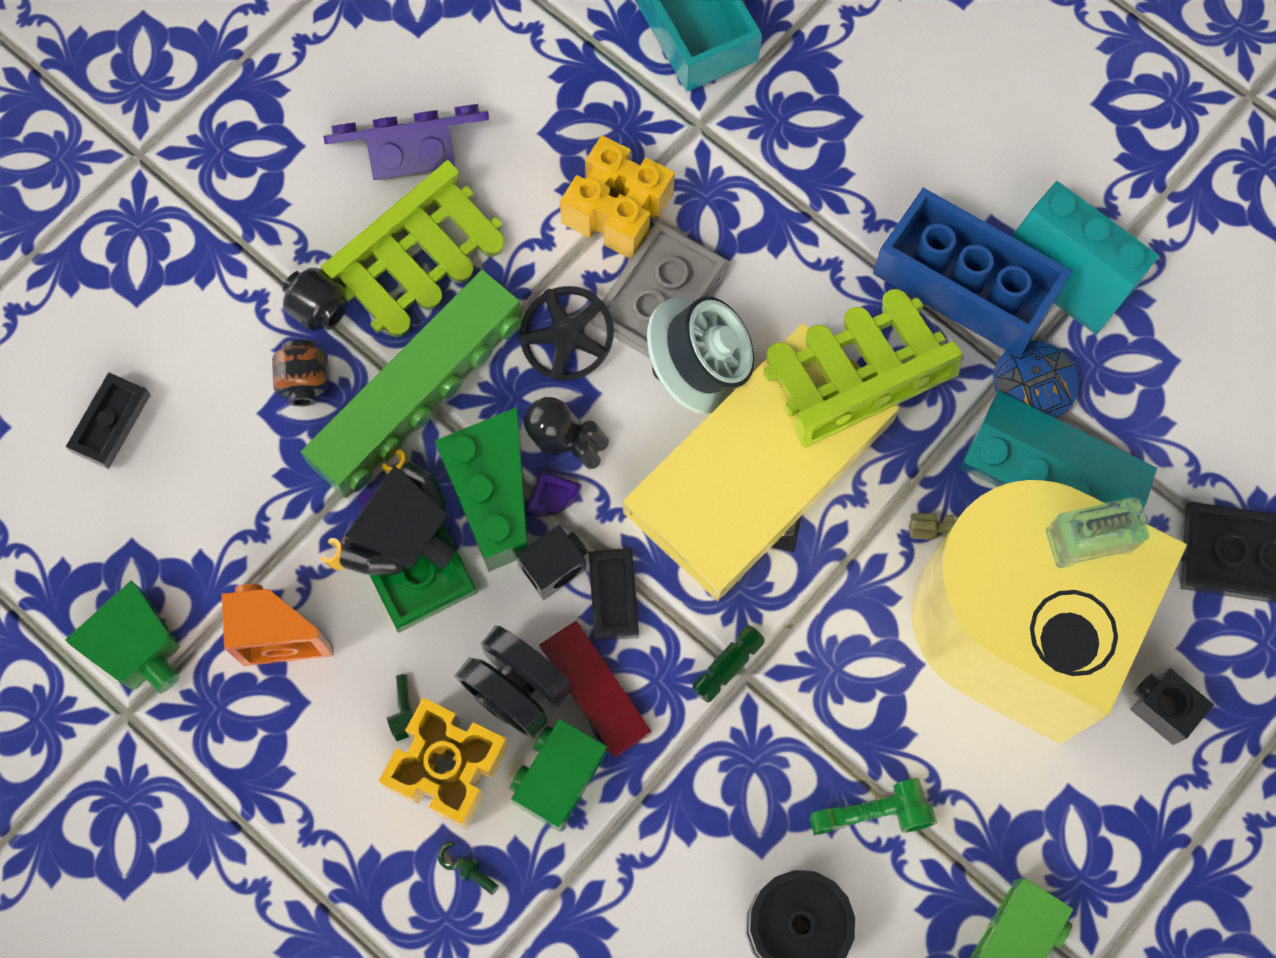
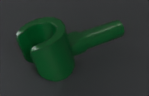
[386,674,413,741]

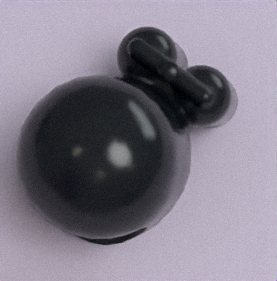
[524,397,609,469]

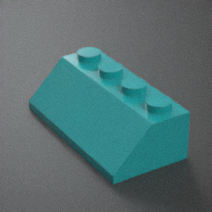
[959,391,1157,520]

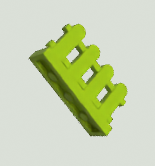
[320,160,504,337]
[764,289,963,448]

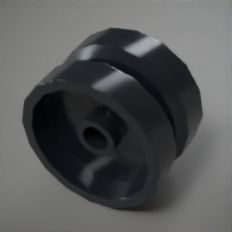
[454,625,573,739]
[745,870,855,958]

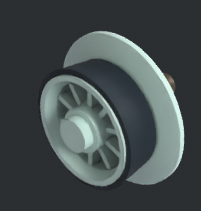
[647,297,754,414]

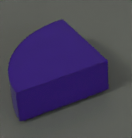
[526,471,582,517]

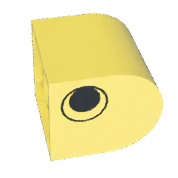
[911,480,1187,744]

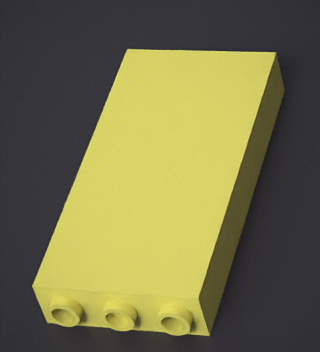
[623,323,900,601]

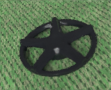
[519,286,614,381]

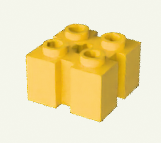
[560,135,675,259]
[378,697,509,829]

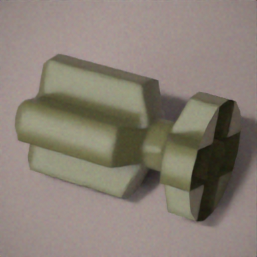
[909,513,954,540]

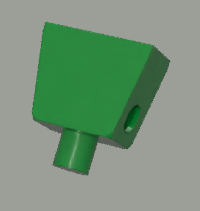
[65,580,180,694]

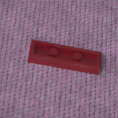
[539,620,652,759]

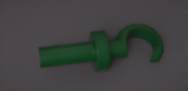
[438,841,499,895]

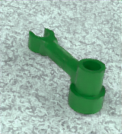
[809,778,937,836]

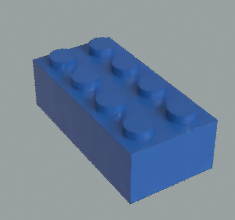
[873,187,1073,358]

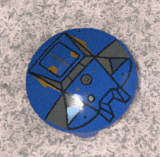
[993,341,1079,418]

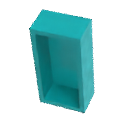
[635,0,762,92]

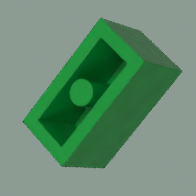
[509,718,607,832]

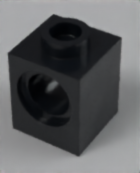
[516,524,588,600]
[1130,668,1214,745]

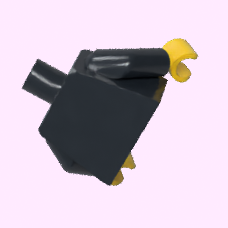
[320,449,458,575]

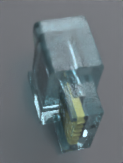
[1046,498,1149,568]

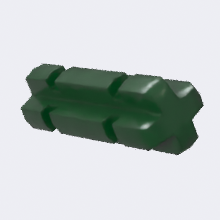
[692,625,765,703]

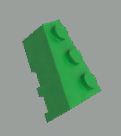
[435,407,528,572]

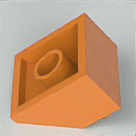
[221,584,333,666]

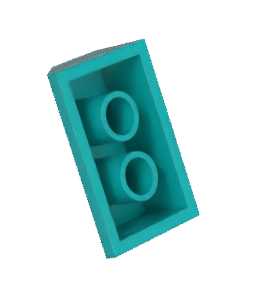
[1012,180,1160,335]

